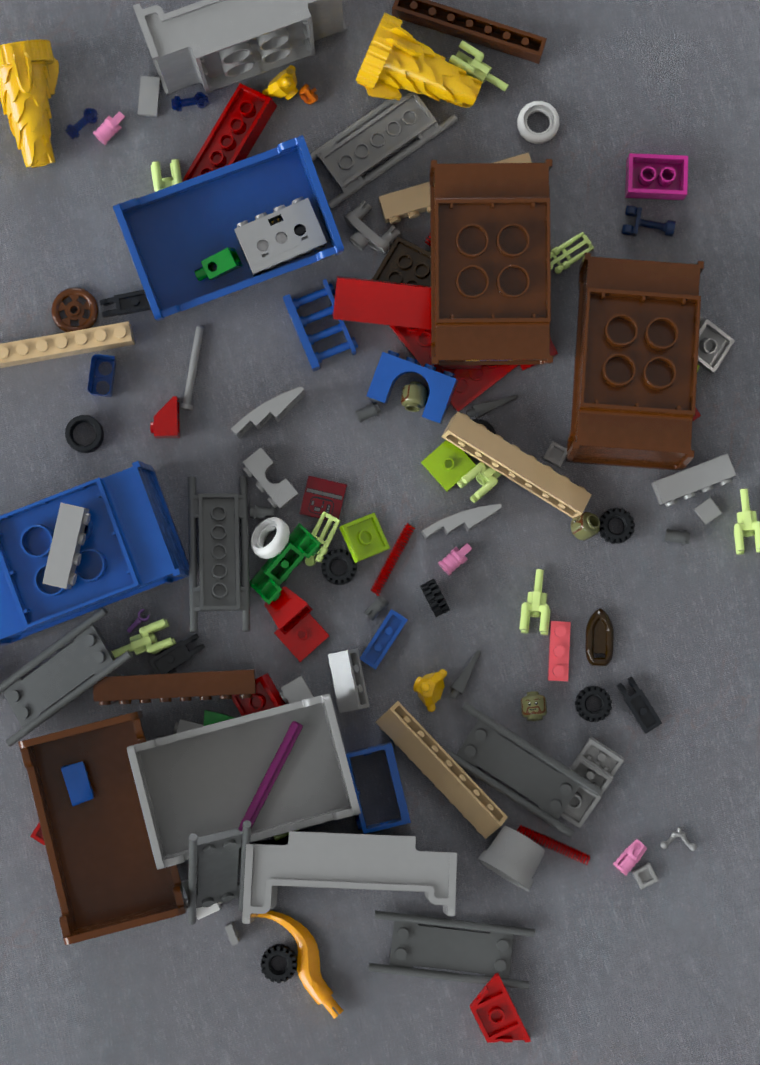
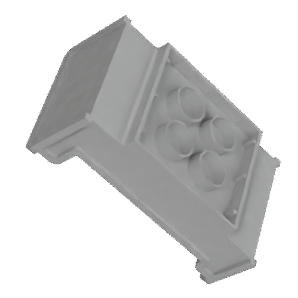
[133,0,347,96]
[127,693,361,870]
[242,831,457,924]

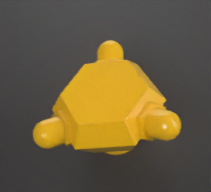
[262,65,299,100]
[413,669,447,712]

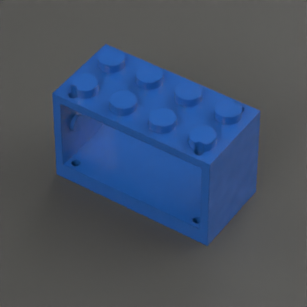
[345,742,411,834]

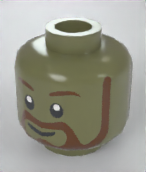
[401,381,427,412]
[570,512,600,541]
[520,691,547,721]

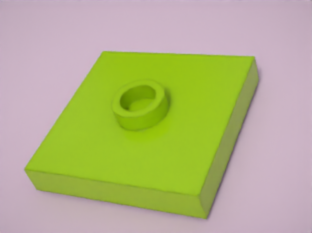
[421,440,476,492]
[339,513,390,563]

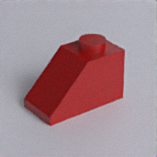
[150,396,180,438]

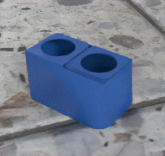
[87,354,116,398]
[61,761,95,807]

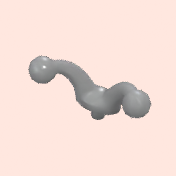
[660,827,697,851]

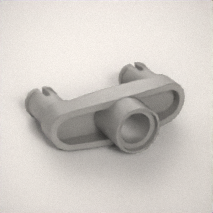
[344,200,401,254]

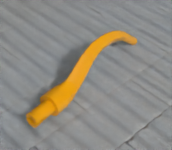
[257,910,344,1019]

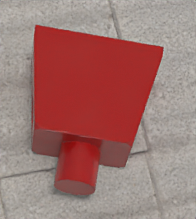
[264,586,313,634]

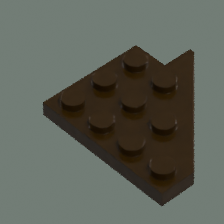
[372,236,431,286]

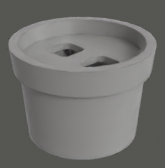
[477,826,545,891]

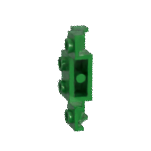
[249,523,321,604]

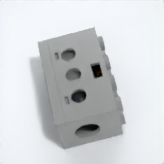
[234,197,327,277]

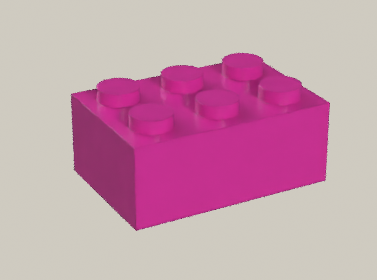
[625,153,688,200]

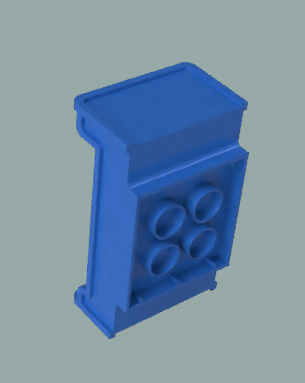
[113,135,344,321]
[0,461,189,646]

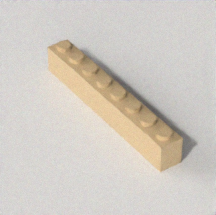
[379,152,532,224]
[0,321,135,368]
[441,412,592,518]
[376,701,508,839]

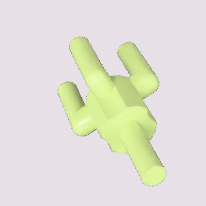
[449,40,509,92]
[151,159,182,192]
[457,462,502,503]
[734,489,760,555]
[519,569,551,635]
[111,618,176,658]

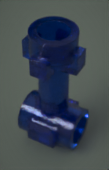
[171,92,209,112]
[65,108,98,140]

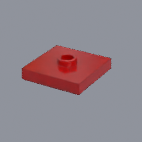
[274,613,329,662]

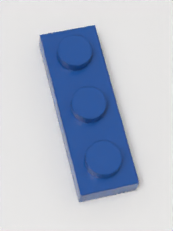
[360,609,408,670]

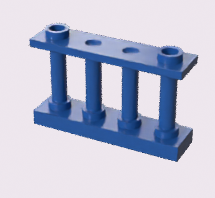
[283,279,358,372]

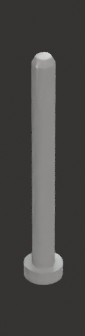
[179,325,204,411]

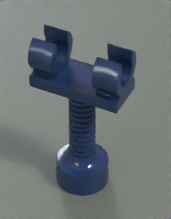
[621,206,676,237]

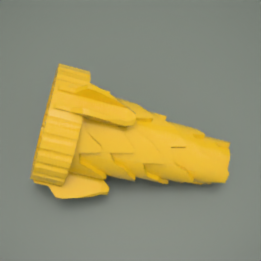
[355,12,483,108]
[0,39,59,168]

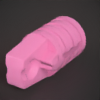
[93,111,125,145]
[438,543,472,576]
[613,839,647,876]

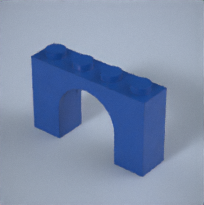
[366,350,458,424]

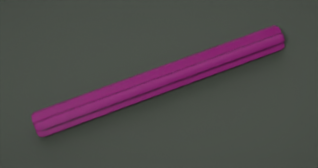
[238,721,303,831]

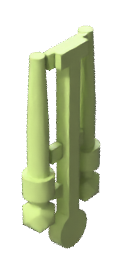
[550,232,594,274]
[305,511,341,566]

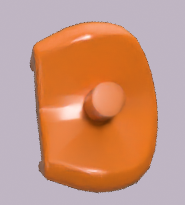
[299,83,318,105]

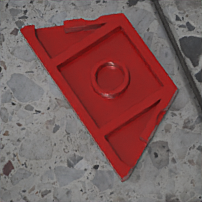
[470,973,531,1043]

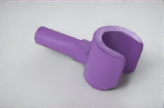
[127,609,150,633]

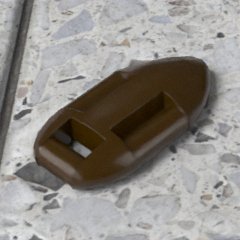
[585,608,614,666]

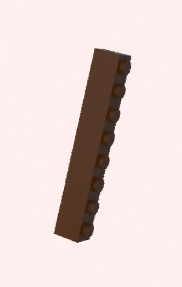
[392,0,547,64]
[93,669,256,705]

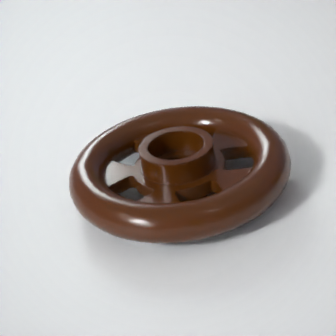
[51,288,98,332]

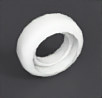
[517,101,560,144]
[250,517,290,559]

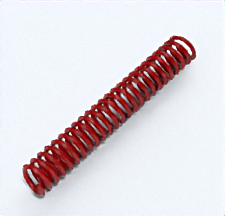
[370,523,415,596]
[517,825,591,865]

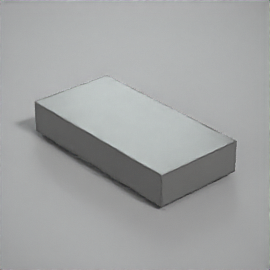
[138,76,161,117]

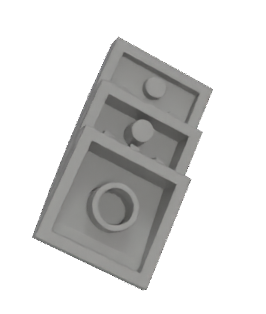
[698,316,735,373]
[231,387,306,439]
[421,504,502,540]
[561,737,624,828]

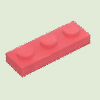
[548,621,571,682]

